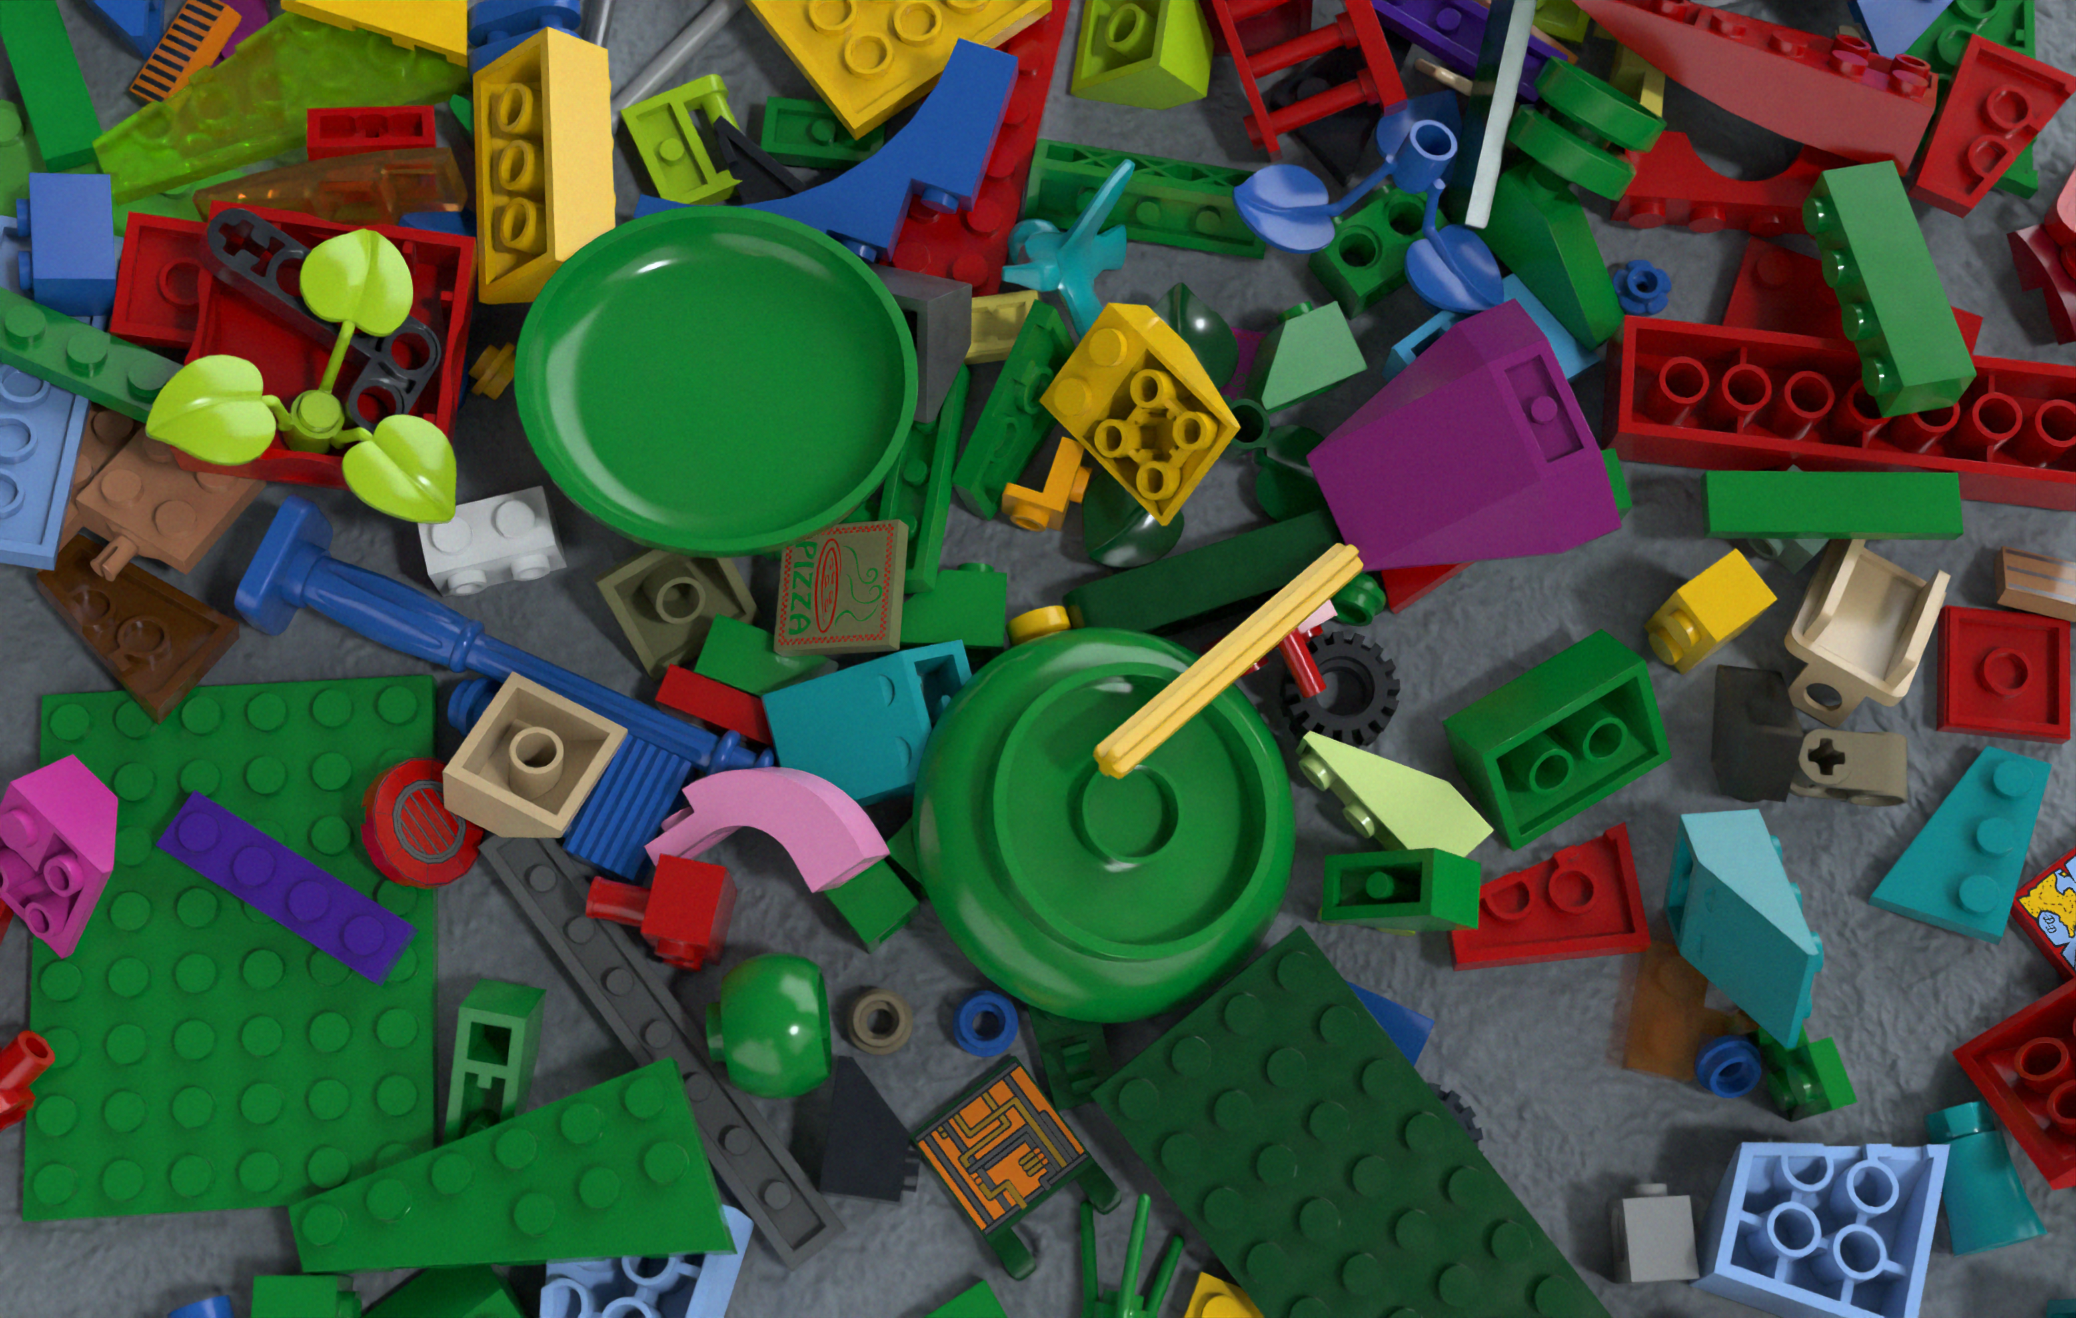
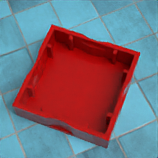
[170,200,478,491]

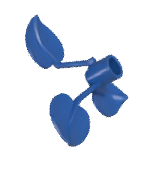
[1232,90,1504,314]

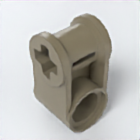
[1775,728,1907,807]

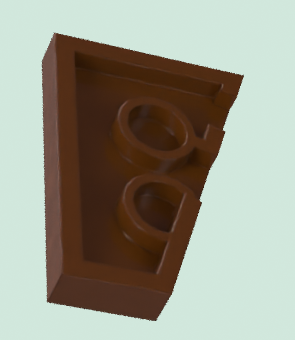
[36,533,240,725]

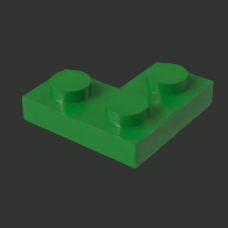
[760,96,888,171]
[1742,1011,1858,1122]

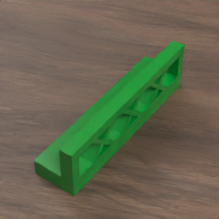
[1024,138,1266,260]

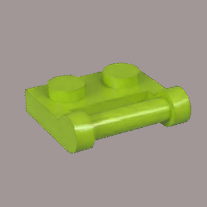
[620,74,742,205]

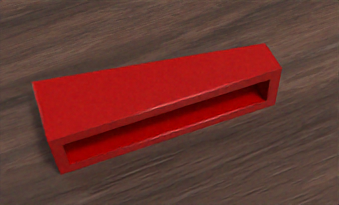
[655,663,773,750]

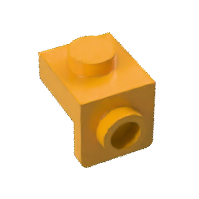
[1002,436,1093,532]

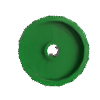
[1507,55,1667,202]

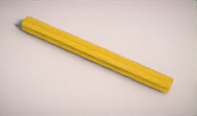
[1093,543,1363,779]

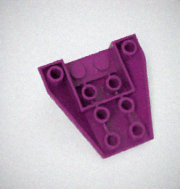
[1306,298,1622,572]

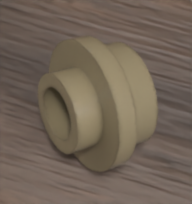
[847,989,913,1056]

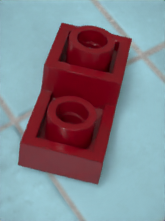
[2006,222,2076,346]

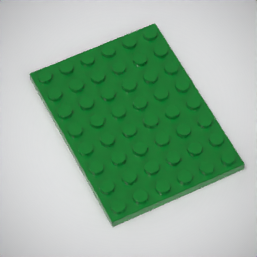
[22,675,439,1223]

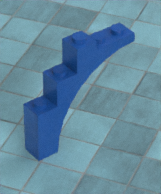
[633,38,1018,265]

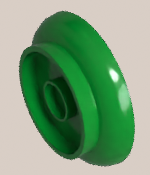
[514,205,919,558]
[912,627,1297,1023]

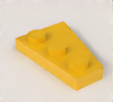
[280,0,468,68]

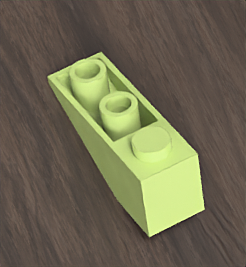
[1295,731,1494,858]

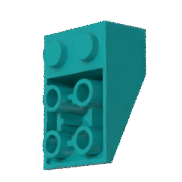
[761,639,972,807]
[1663,809,1824,1048]

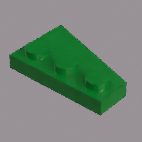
[950,299,1076,522]

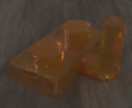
[1621,940,1761,1084]

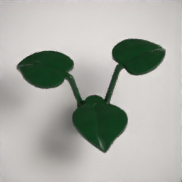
[1082,282,1328,569]

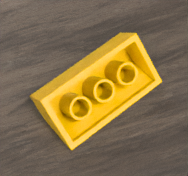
[473,26,616,305]

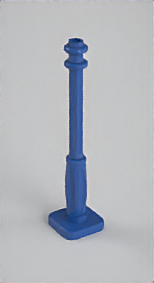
[234,493,779,777]

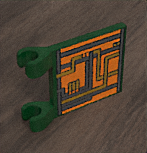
[910,1056,1122,1282]

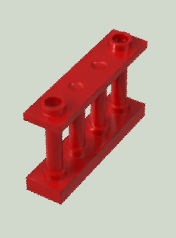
[1211,0,1408,163]

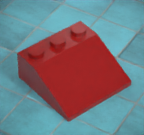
[1951,977,2076,1191]

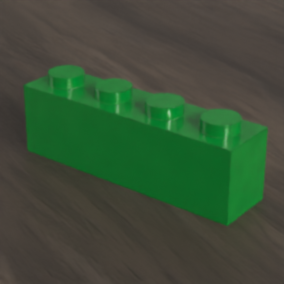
[1802,160,1977,418]

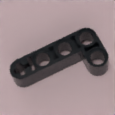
[199,208,441,435]

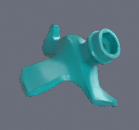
[1001,159,1135,342]

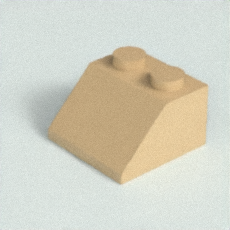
[443,671,628,838]

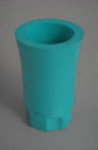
[1923,1101,2048,1258]

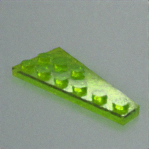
[92,11,473,206]

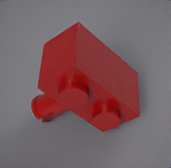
[586,853,738,972]

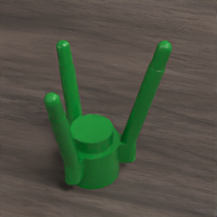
[1080,1194,1185,1318]

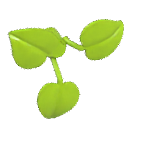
[145,229,456,524]

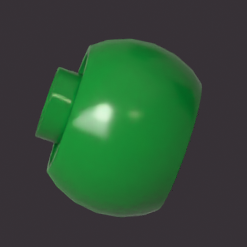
[706,952,832,1100]

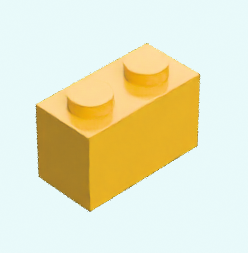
[1644,548,1777,676]

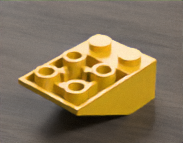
[1039,302,1241,526]

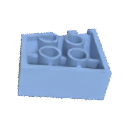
[1688,1142,1950,1318]
[540,1204,755,1318]

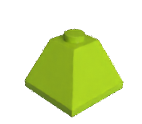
[1070,0,1214,111]

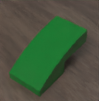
[694,613,840,699]

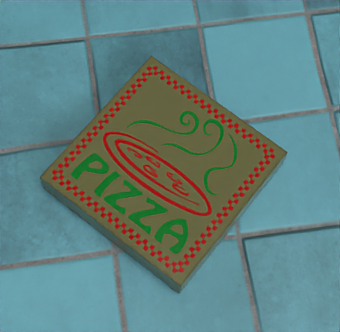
[773,519,909,657]

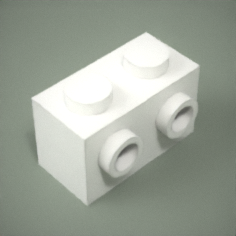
[417,486,567,597]

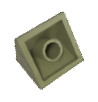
[593,547,763,682]

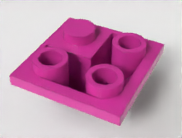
[0,754,118,959]

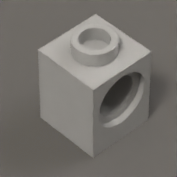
[1607,1184,1699,1284]

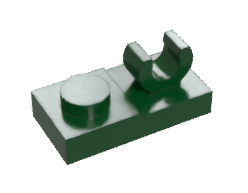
[1025,1002,1114,1112]

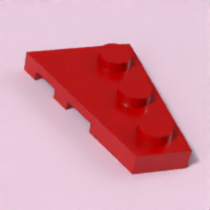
[1907,33,2076,219]

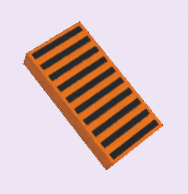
[129,0,242,118]

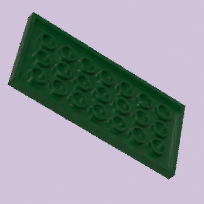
[1089,925,1613,1318]

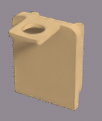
[1783,539,1951,728]

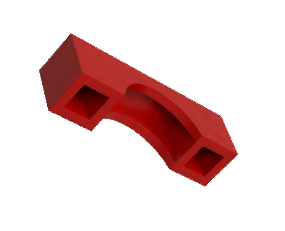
[1610,131,1864,241]

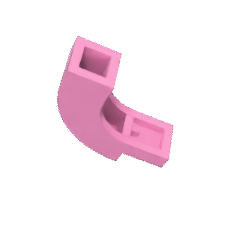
[644,767,891,893]

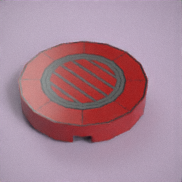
[361,758,485,889]

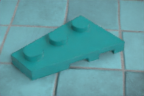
[1868,745,2052,945]

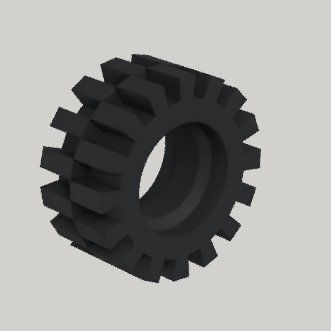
[1279,631,1401,749]

